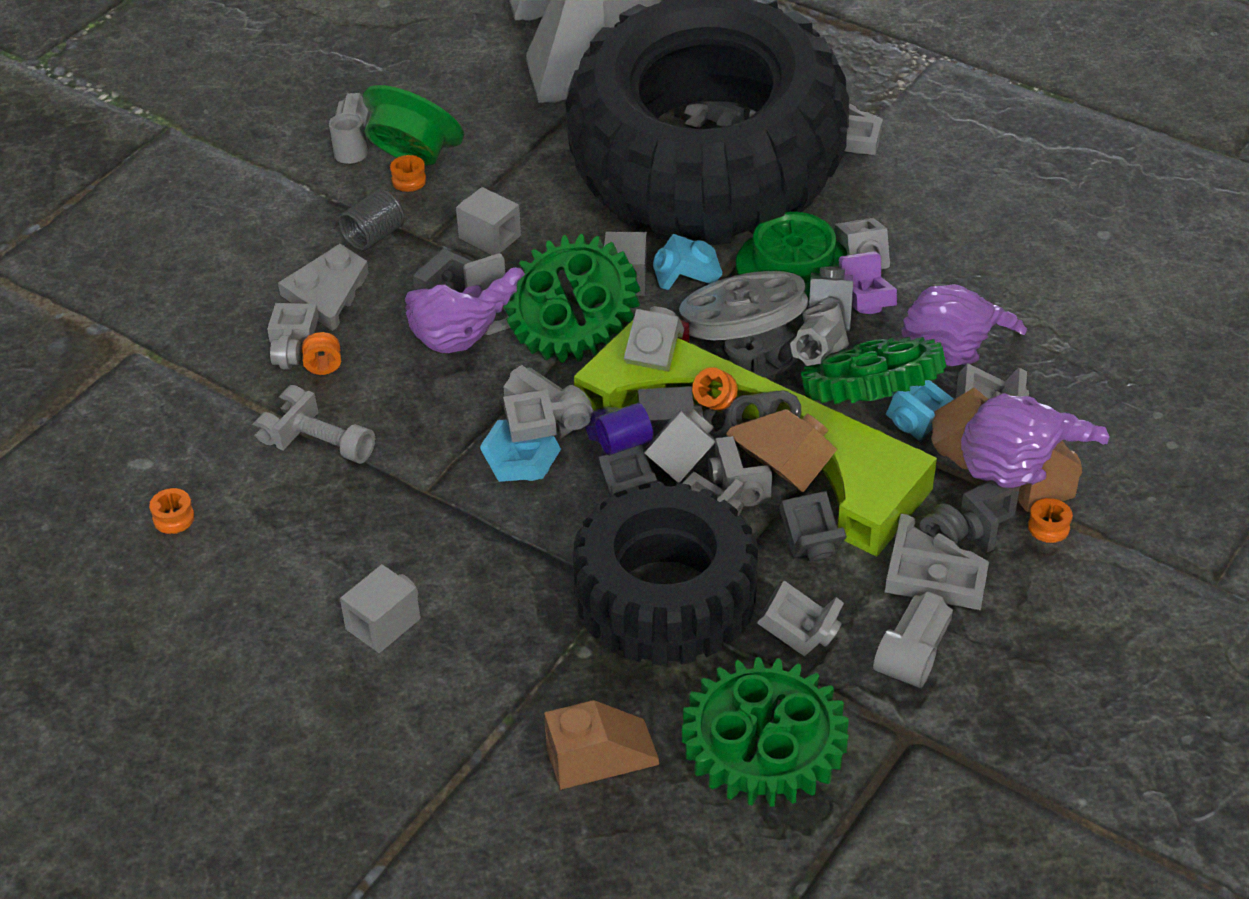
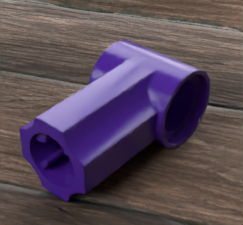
[585,403,653,456]

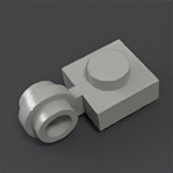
[267,303,319,370]
[503,389,593,443]

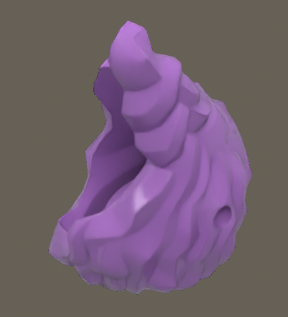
[405,267,525,353]
[902,284,1027,366]
[961,393,1110,488]

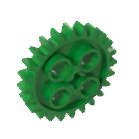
[504,234,641,363]
[801,337,946,404]
[682,657,849,807]

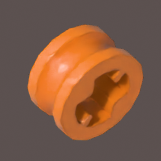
[390,155,426,192]
[302,332,341,375]
[692,367,738,411]
[149,488,195,534]
[1028,498,1073,543]

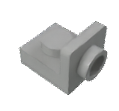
[834,218,890,269]

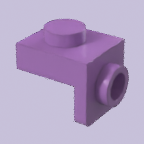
[839,252,897,314]

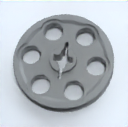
[679,271,808,340]

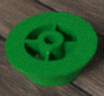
[362,85,464,166]
[736,212,847,303]

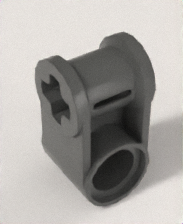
[724,325,799,378]

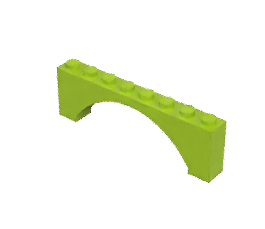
[574,319,937,557]

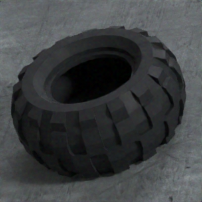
[565,0,849,245]

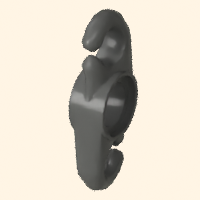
[703,390,802,439]

